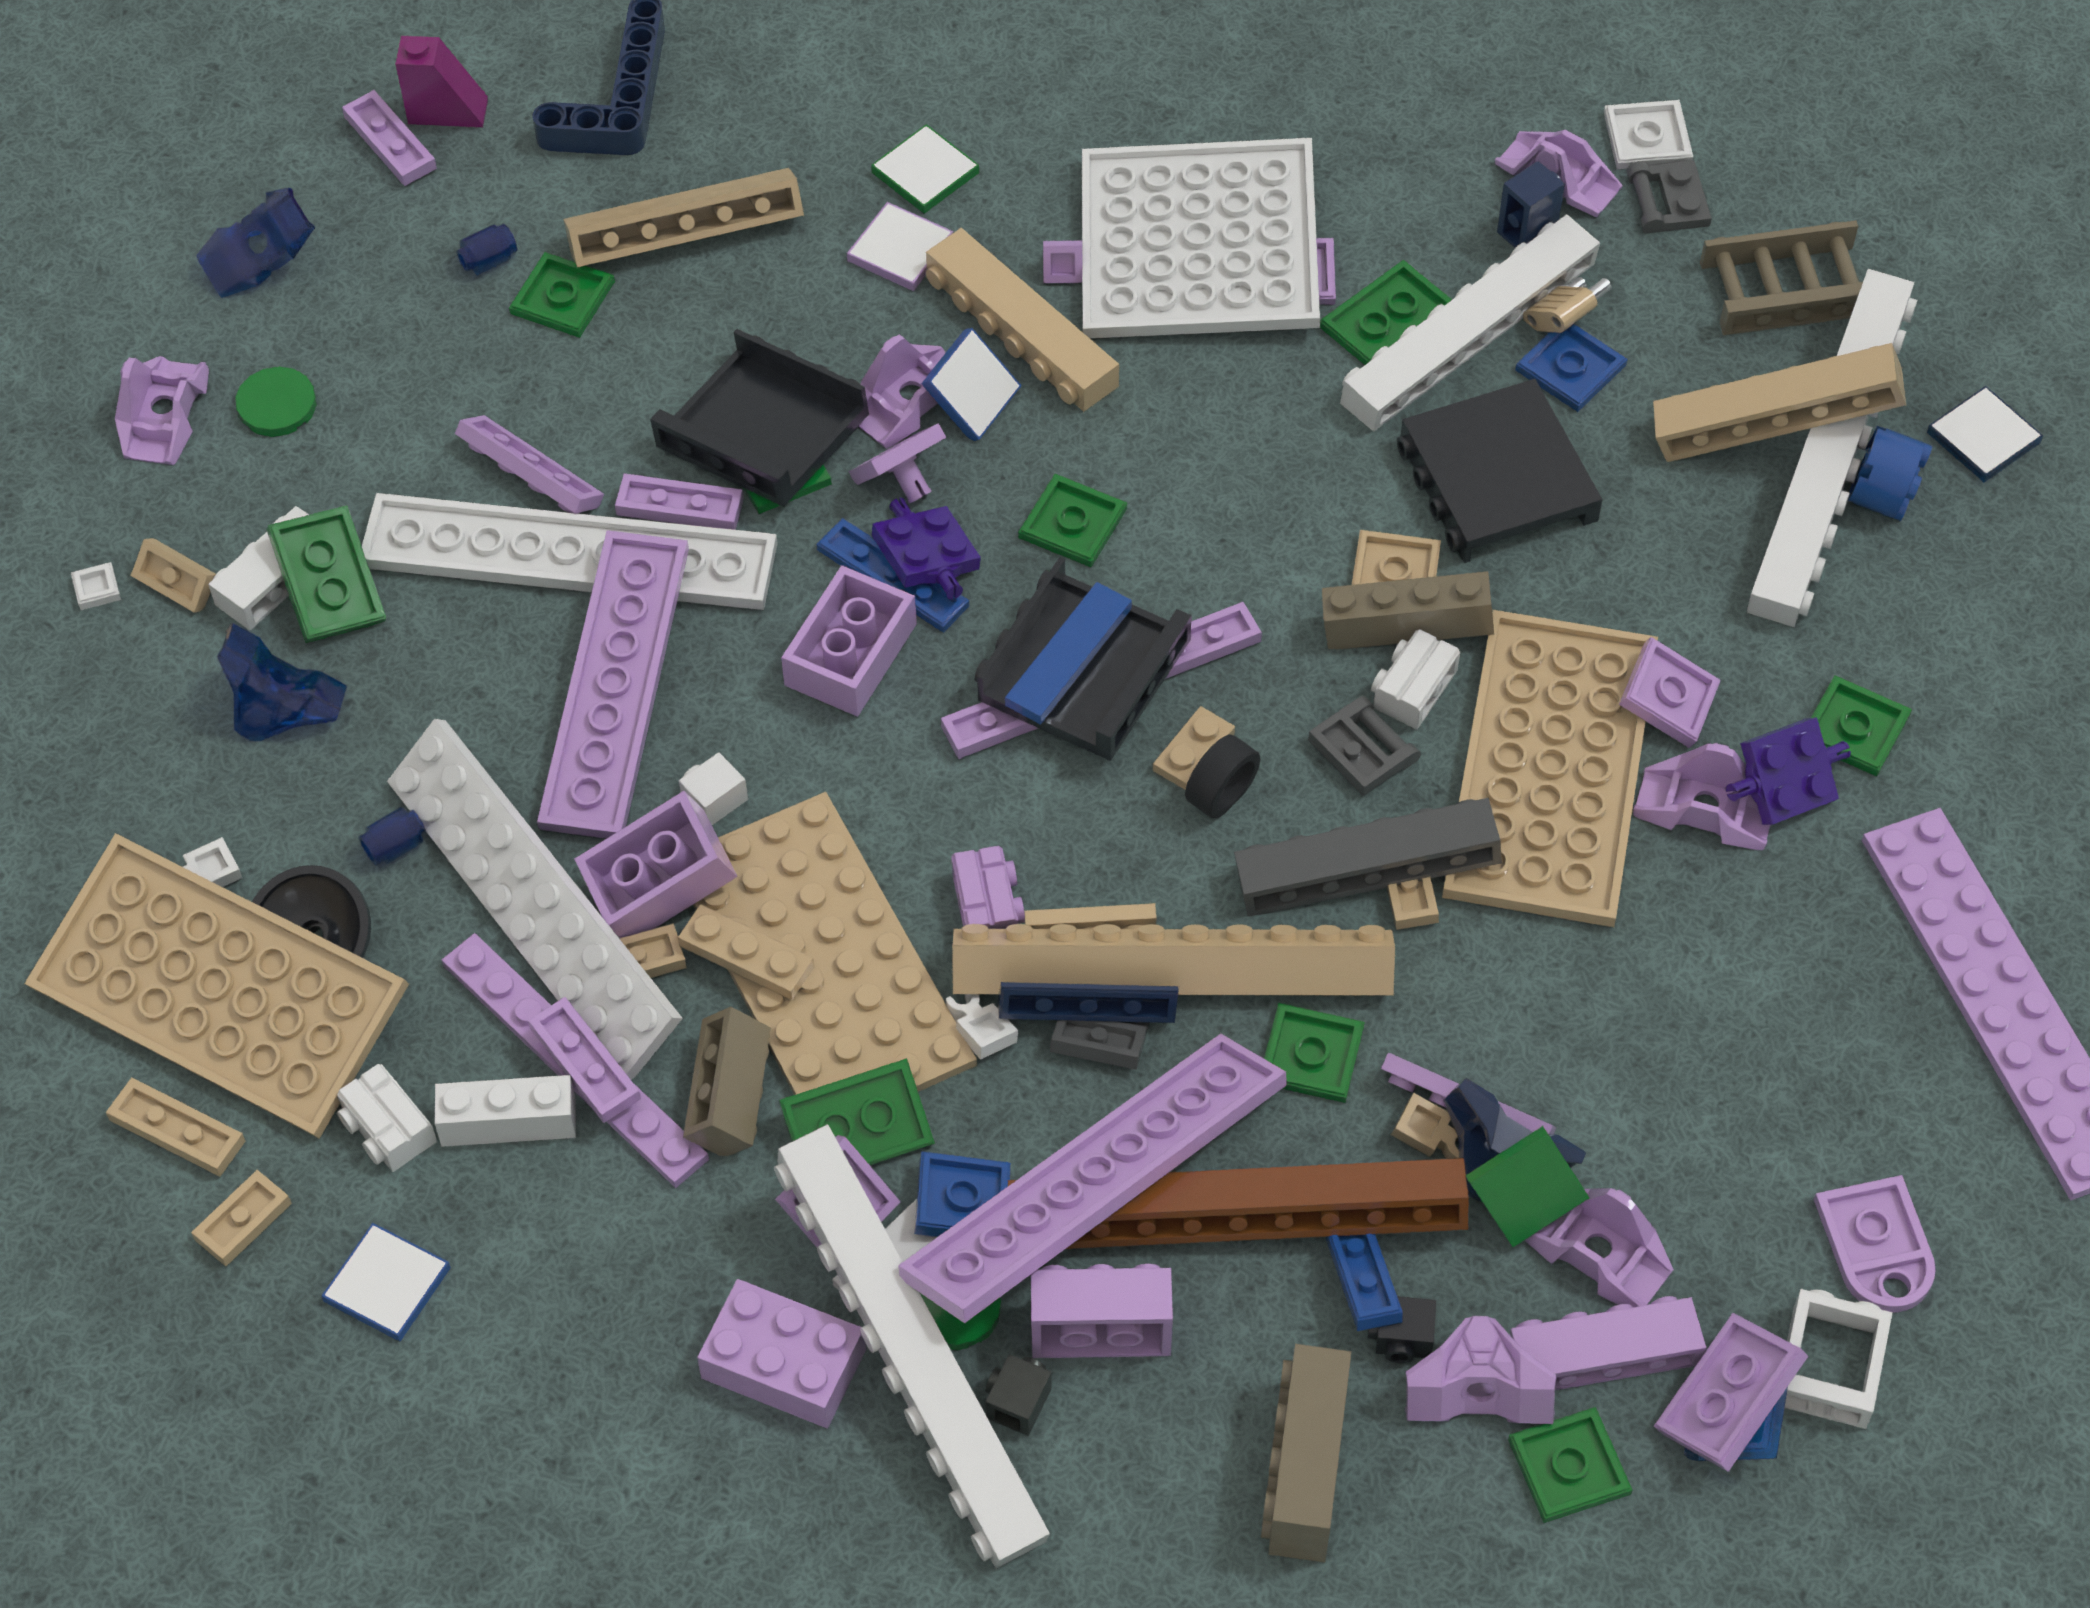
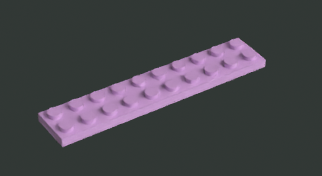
[1862,808,2090,1201]
[898,1034,1287,1323]

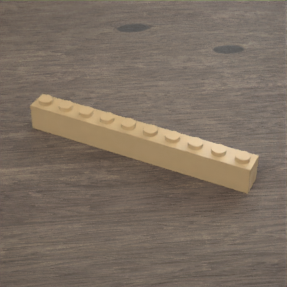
[952,924,1395,995]

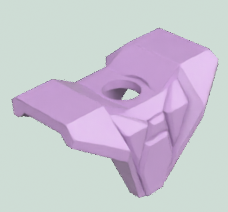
[1495,130,1623,217]
[858,334,945,449]
[115,356,209,465]
[1633,743,1770,850]
[1525,1188,1674,1307]
[1405,1316,1556,1424]

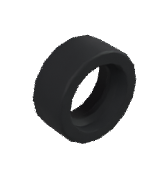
[1185,734,1261,819]

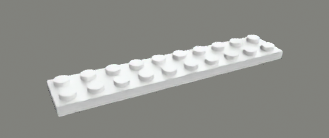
[362,493,777,610]
[387,719,683,1080]

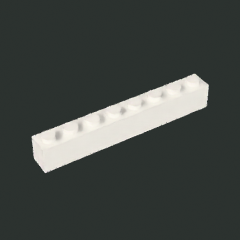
[1340,214,1600,431]

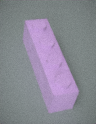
[1510,1296,1706,1390]

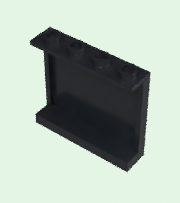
[650,329,869,507]
[1397,379,1603,563]
[974,557,1192,761]

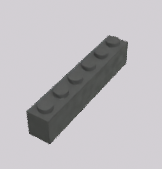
[1234,798,1502,916]

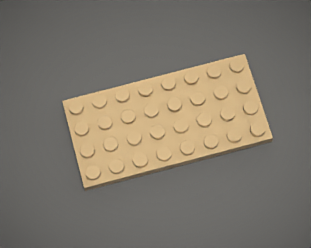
[1442,610,1658,927]
[693,792,977,1095]
[24,833,409,1139]

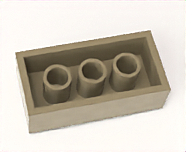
[1261,1344,1352,1562]

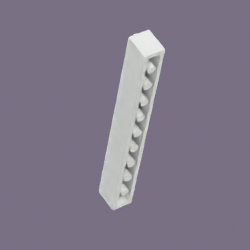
[1747,269,1917,627]
[774,1124,1050,1569]

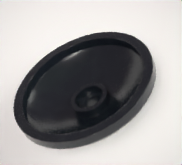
[252,865,371,958]

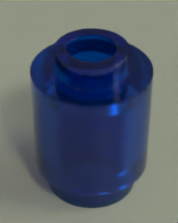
[456,224,518,275]
[358,806,426,866]

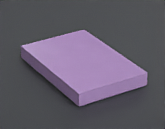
[1654,1313,1808,1472]

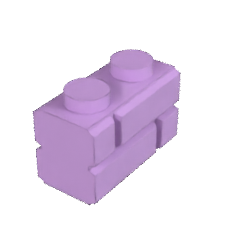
[951,846,1025,929]

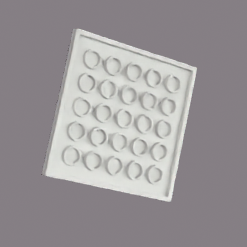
[1082,138,1320,338]

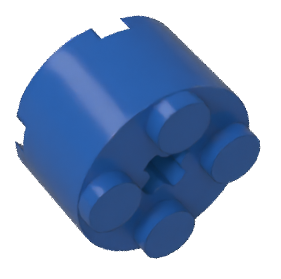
[1848,426,1932,521]

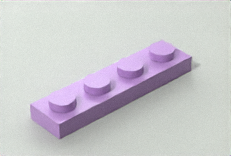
[455,415,604,514]
[1381,1053,1556,1134]

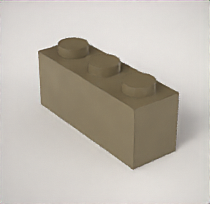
[683,1007,771,1156]

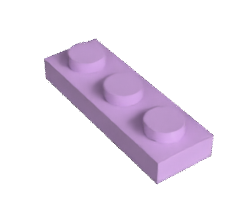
[342,90,437,186]
[615,474,744,530]
[528,997,641,1123]

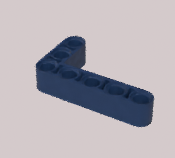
[532,0,665,155]

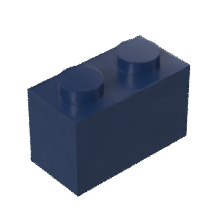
[1497,161,1565,248]

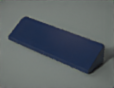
[998,982,1179,1023]

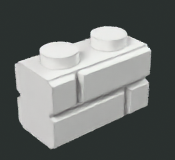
[1371,629,1460,730]
[337,1064,437,1172]

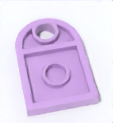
[1814,1175,1935,1312]

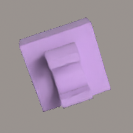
[1043,241,1082,283]

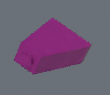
[395,36,488,128]

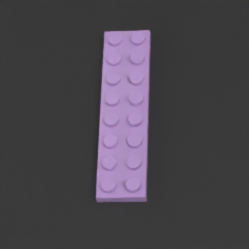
[537,530,689,839]

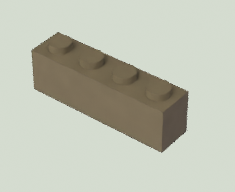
[1322,571,1494,649]

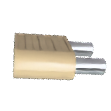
[1523,277,1612,333]

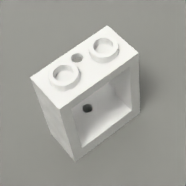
[1783,1289,1893,1429]

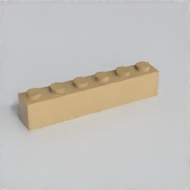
[563,168,804,267]
[926,228,1119,412]
[1653,343,1906,462]

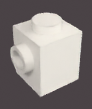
[679,752,748,825]

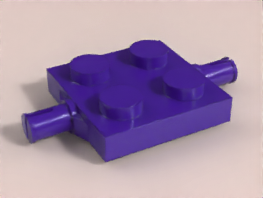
[871,497,981,599]
[1726,717,1851,825]

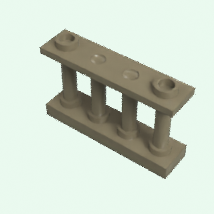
[1700,220,1863,335]

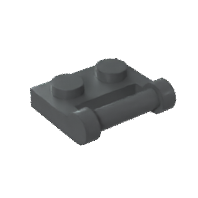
[1626,160,1712,233]
[1308,696,1421,796]

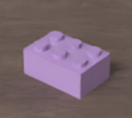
[781,565,917,717]
[575,791,738,938]
[1031,1264,1173,1358]
[697,1279,866,1429]

